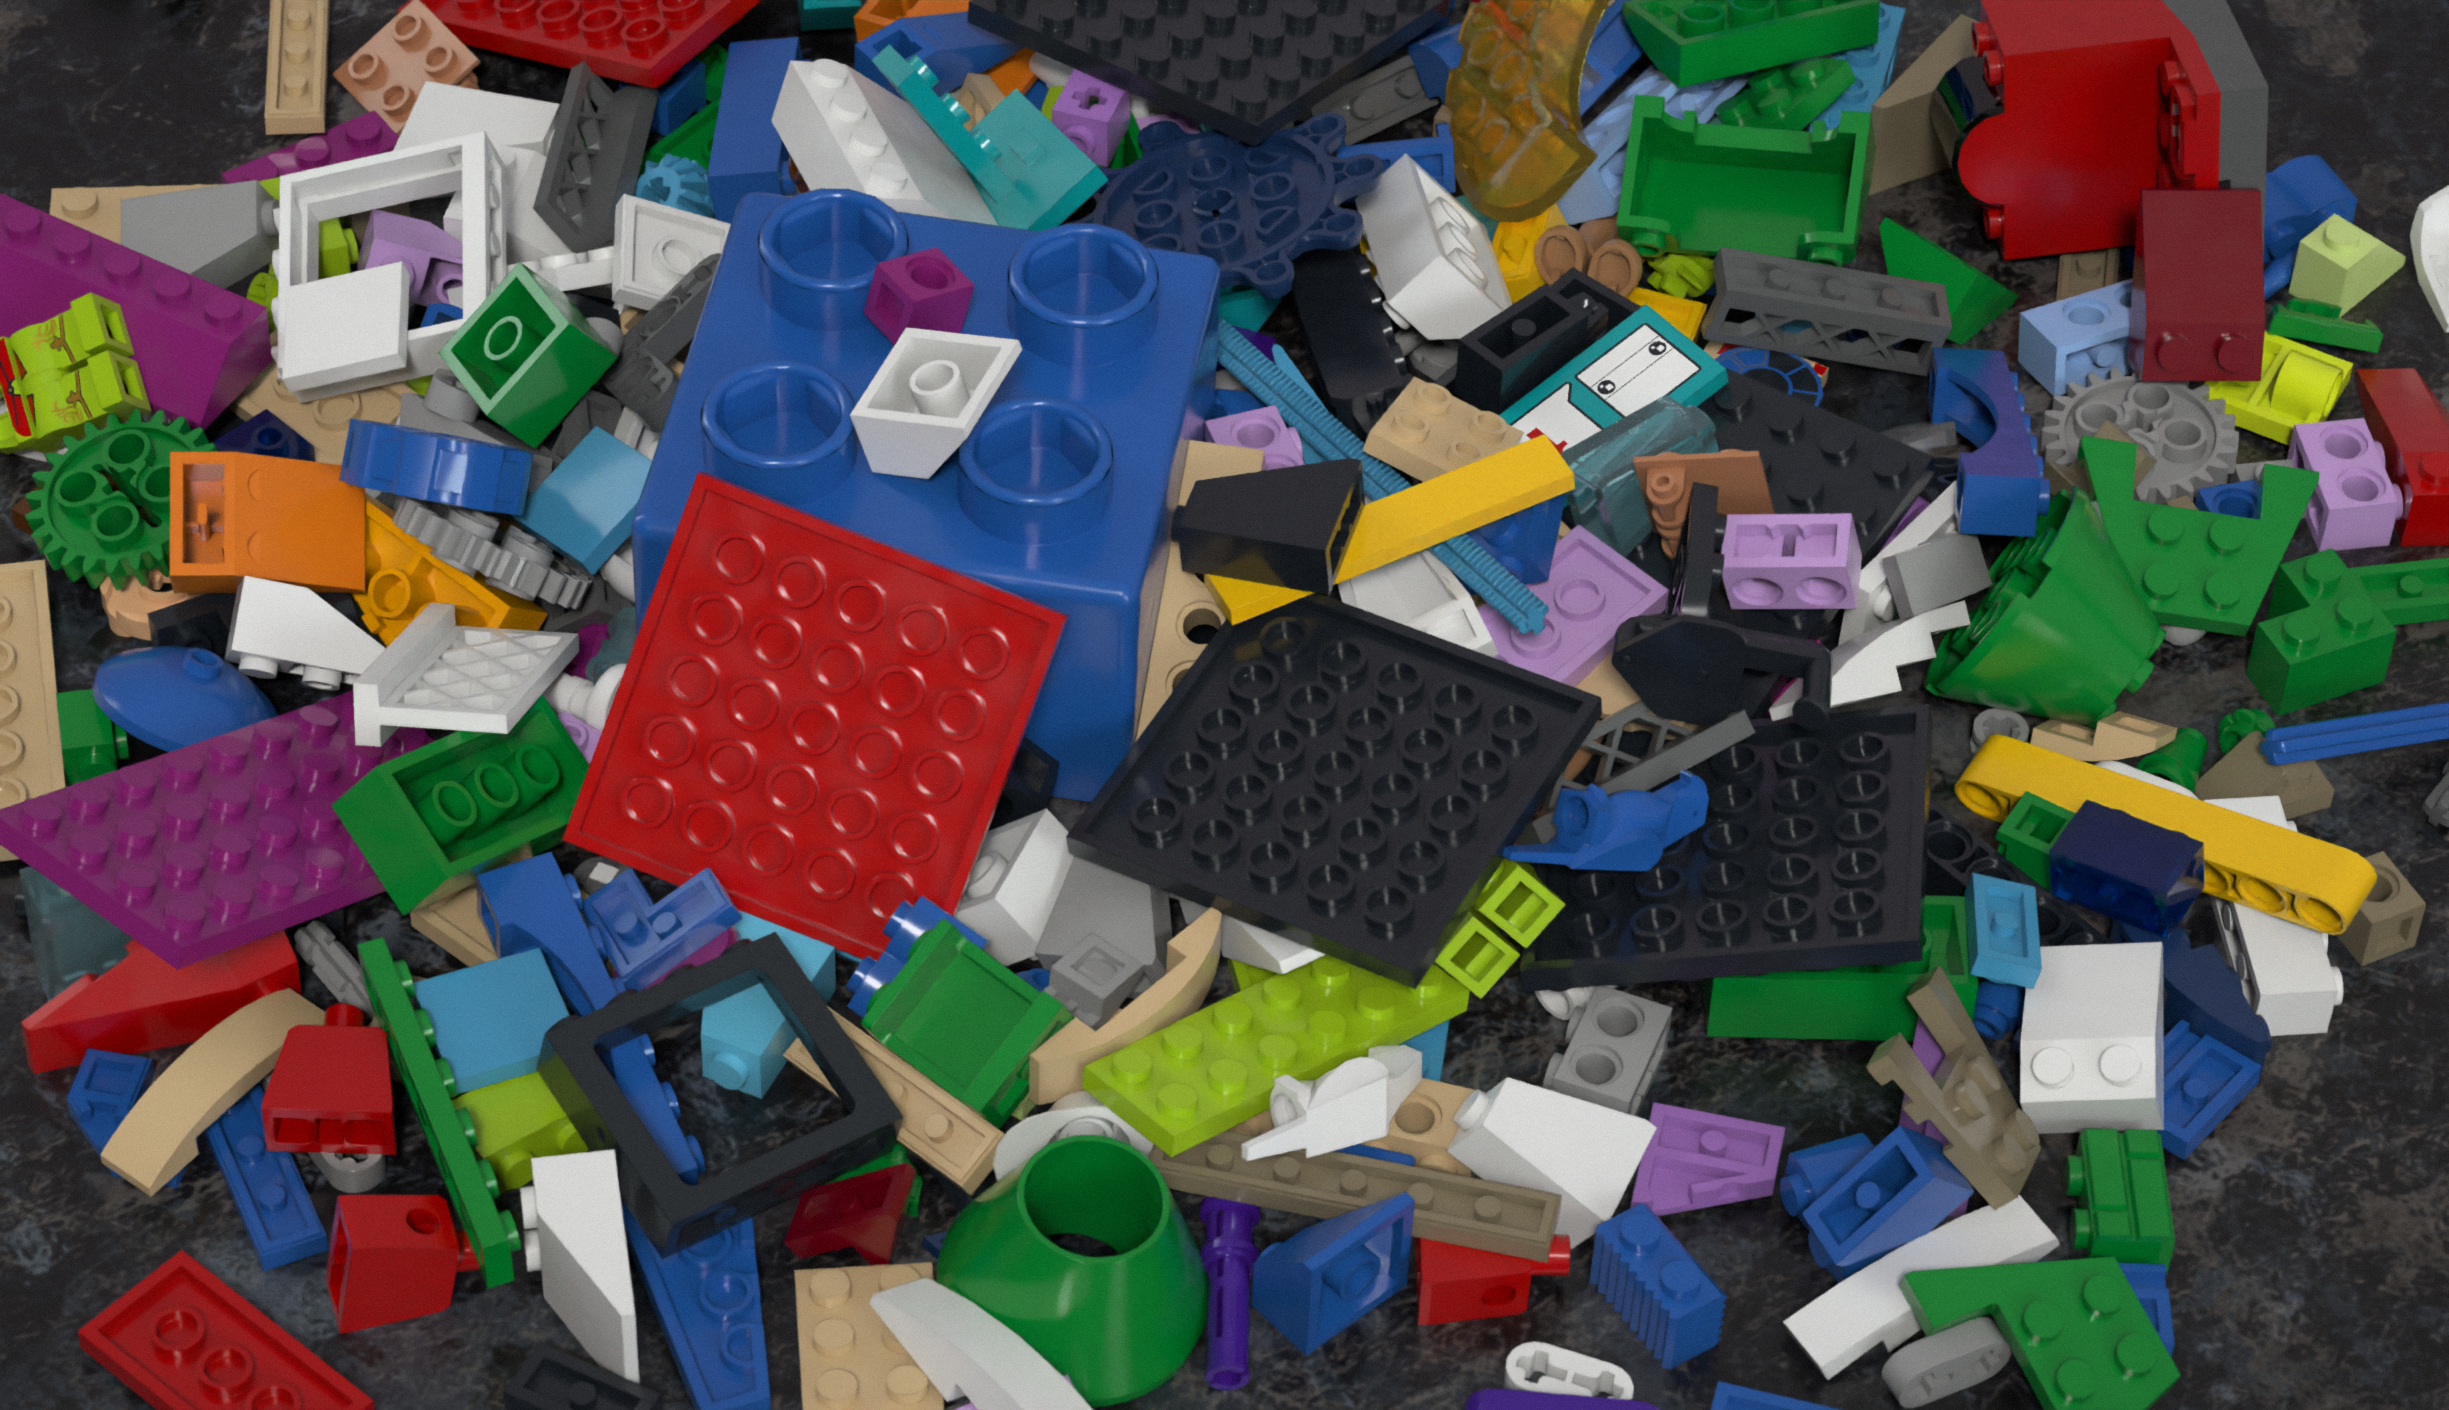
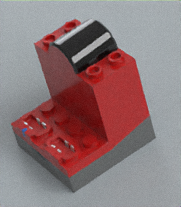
[1931,0,2269,263]

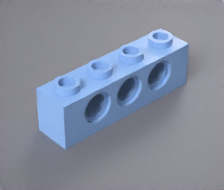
[2018,278,2133,397]

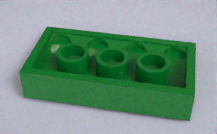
[1622,0,1880,88]

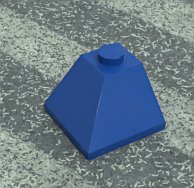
[1251,1192,1415,1356]

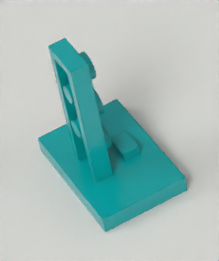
[871,44,1108,232]

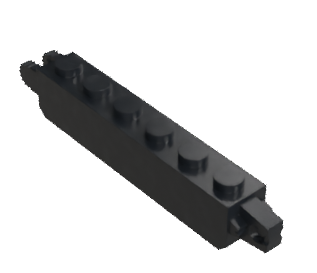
[1286,243,1413,443]

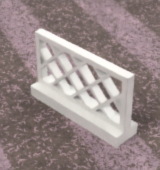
[353,603,579,747]

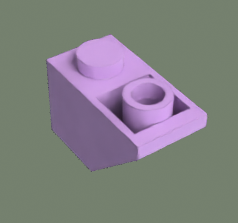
[357,209,463,307]

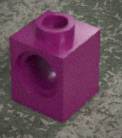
[863,247,974,345]

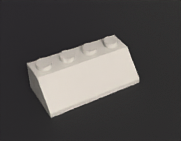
[1355,153,1513,340]

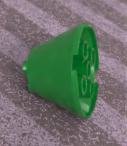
[1923,485,2167,730]

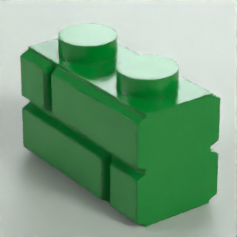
[2063,1128,2175,1274]

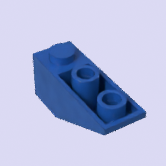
[855,11,1025,102]

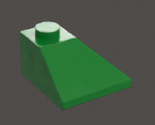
[1879,217,2019,345]

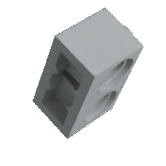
[1543,986,1673,1117]

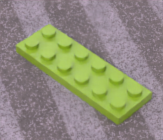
[1082,954,1470,1158]

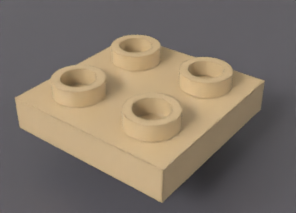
[1362,376,1524,482]

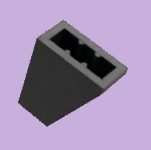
[1171,458,1365,595]

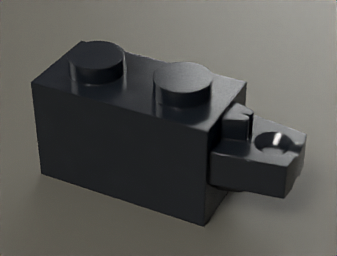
[1454,284,1609,415]

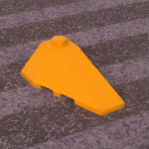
[351,492,548,647]

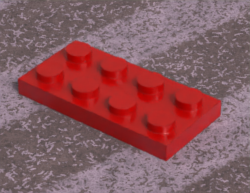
[77,1250,375,1410]

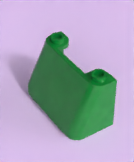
[1616,95,1876,268]

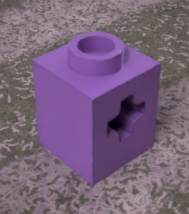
[1052,69,1131,167]

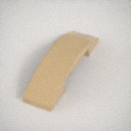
[1029,907,1222,1105]
[100,988,325,1197]

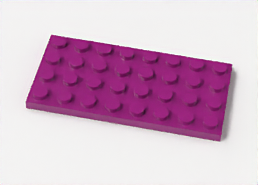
[0,691,435,970]

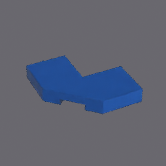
[67,1048,199,1188]

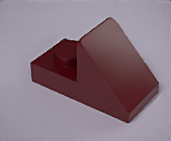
[784,1162,916,1266]

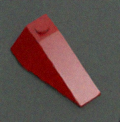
[2354,368,2449,547]
[21,930,302,1074]

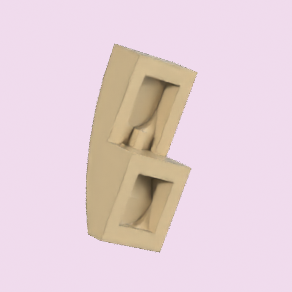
[2030,711,2178,761]

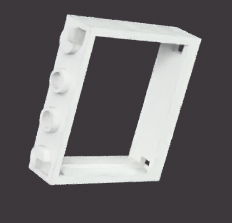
[271,130,507,403]

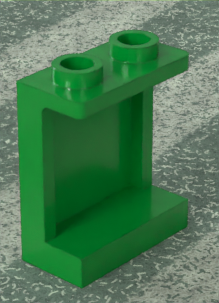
[861,919,1074,1129]

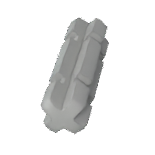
[294,921,375,1025]

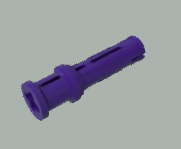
[1199,1196,1261,1391]

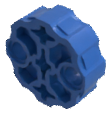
[339,418,534,515]

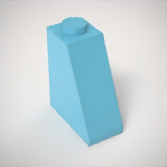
[701,910,836,1099]

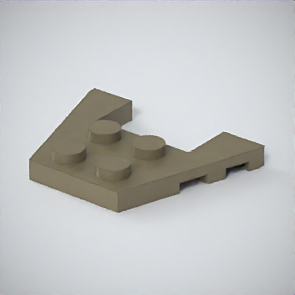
[1866,965,2041,1210]

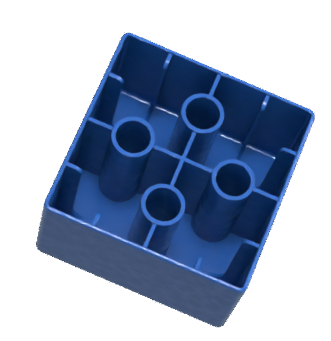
[631,188,1221,803]

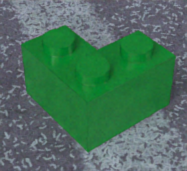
[2246,548,2397,716]

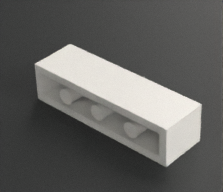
[2204,796,2343,1036]

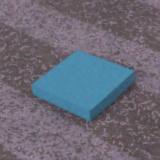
[512,425,652,575]
[413,947,569,1094]

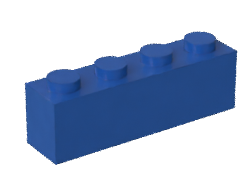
[707,37,812,224]

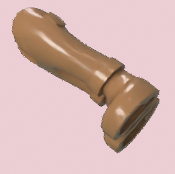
[1534,211,1647,297]

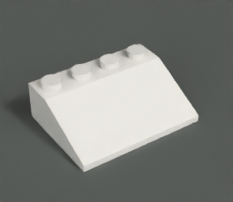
[771,59,999,226]

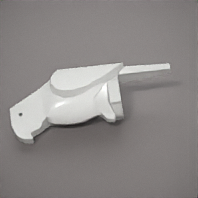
[1242,1045,1422,1161]

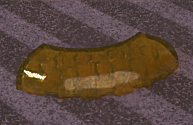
[1445,0,1611,222]

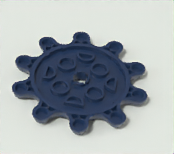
[1059,112,1383,299]

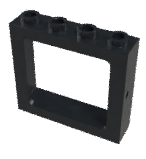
[536,932,904,1259]

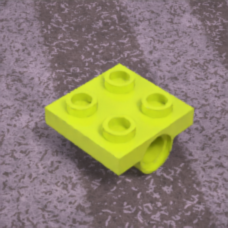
[2204,331,2353,446]

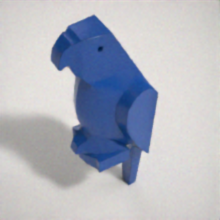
[1502,770,1709,872]

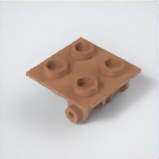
[332,0,480,137]
[1633,449,1775,560]

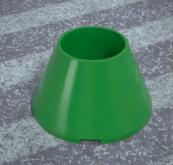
[936,1135,1208,1408]

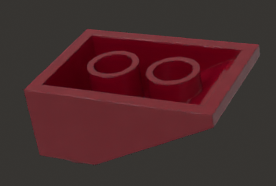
[2127,187,2265,381]

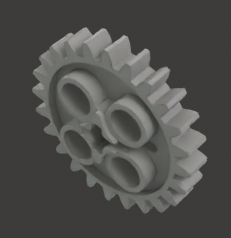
[2041,366,2239,505]
[392,496,592,610]

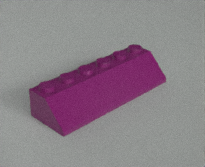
[0,193,272,431]

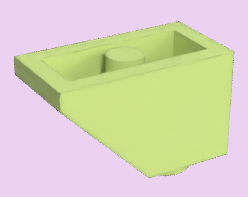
[2288,214,2406,318]

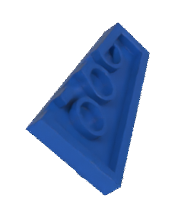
[622,1206,771,1410]

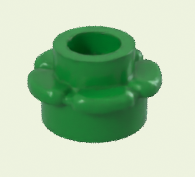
[2218,708,2276,755]

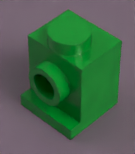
[56,689,130,787]
[1996,791,2084,896]

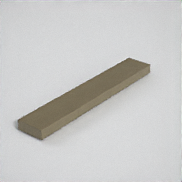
[1149,1130,1562,1263]

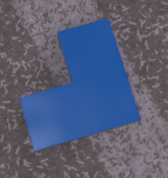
[581,867,743,992]

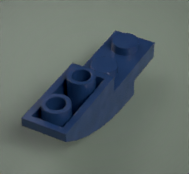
[2102,855,2271,1081]

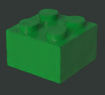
[438,261,617,449]

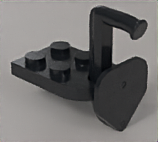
[1612,482,1833,731]

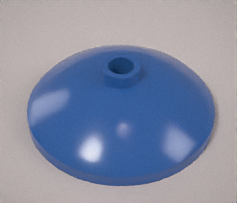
[92,646,279,752]

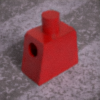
[261,1003,397,1155]
[325,1195,480,1334]
[1415,1235,1570,1325]

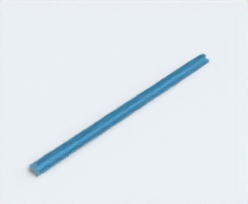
[1217,316,1549,635]

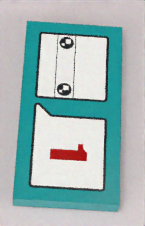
[1499,304,1729,509]

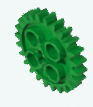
[25,409,218,590]

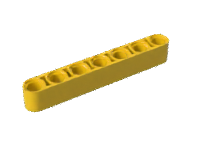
[1955,734,2377,935]

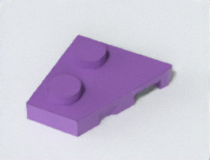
[1630,1102,1785,1216]

